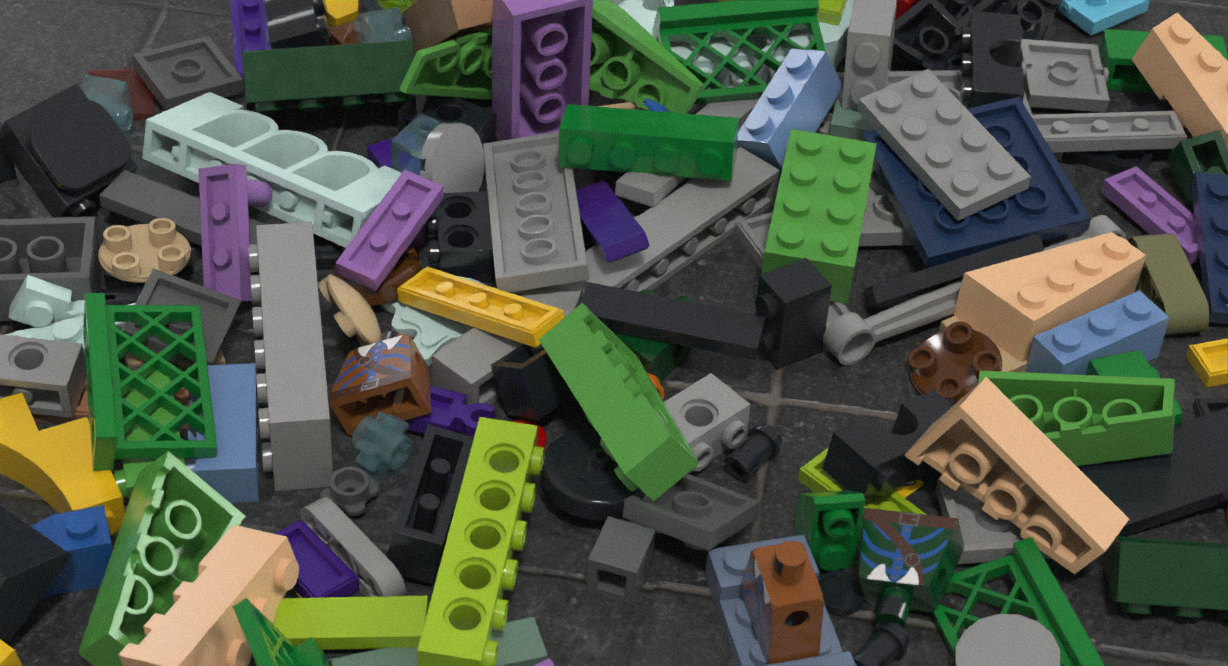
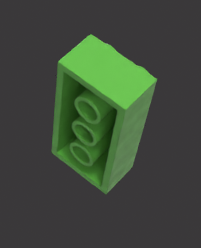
[761,129,877,304]

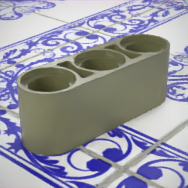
[1127,233,1209,335]

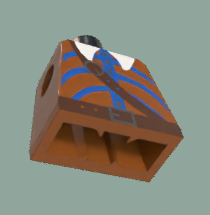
[328,331,431,436]
[740,541,824,665]

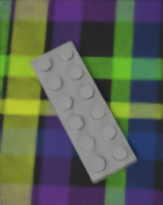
[483,132,590,294]

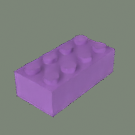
[492,0,593,140]

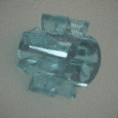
[352,411,412,474]

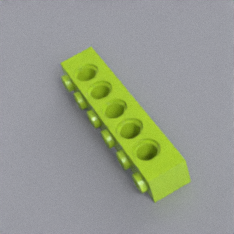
[417,417,545,666]

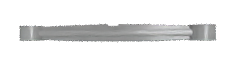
[823,215,1127,365]

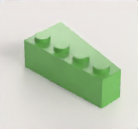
[539,303,699,501]
[978,371,1175,466]
[78,451,245,666]

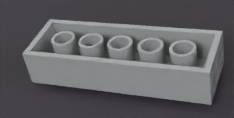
[248,222,333,491]

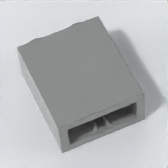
[842,0,897,110]

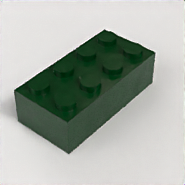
[242,40,414,116]

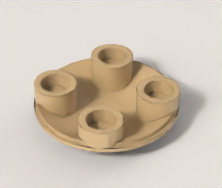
[98,218,191,283]
[318,274,382,347]

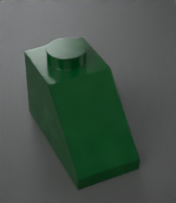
[1166,130,1228,207]

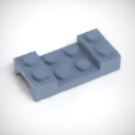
[705,535,856,666]

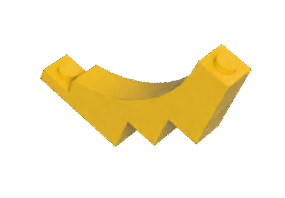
[0,393,125,536]

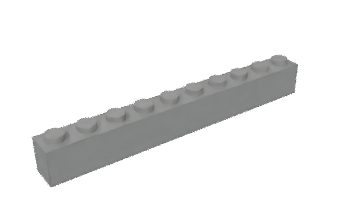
[432,147,780,405]

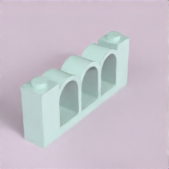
[142,92,402,248]

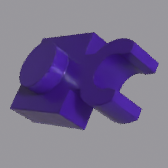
[405,386,495,437]

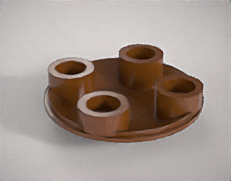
[908,322,1002,406]

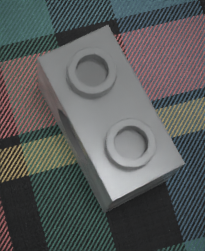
[0,334,86,418]
[664,373,751,474]

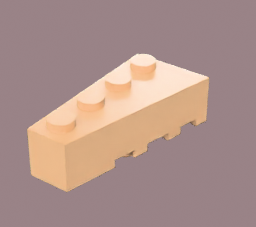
[1132,13,1228,149]
[953,232,1146,363]
[904,377,1129,574]
[118,525,299,666]

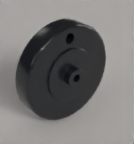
[539,429,641,521]

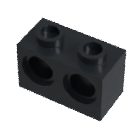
[427,191,494,283]

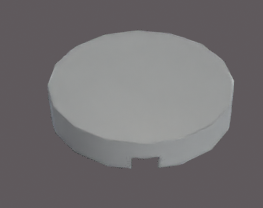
[420,122,485,193]
[955,614,1060,666]

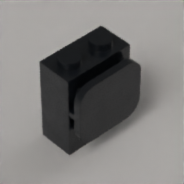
[0,84,138,218]

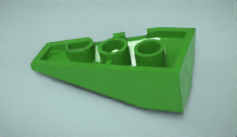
[589,0,704,114]
[399,27,492,100]

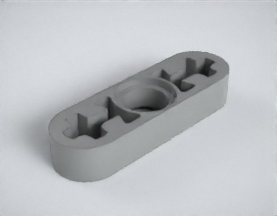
[300,497,406,597]

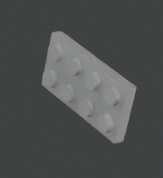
[857,69,1031,221]

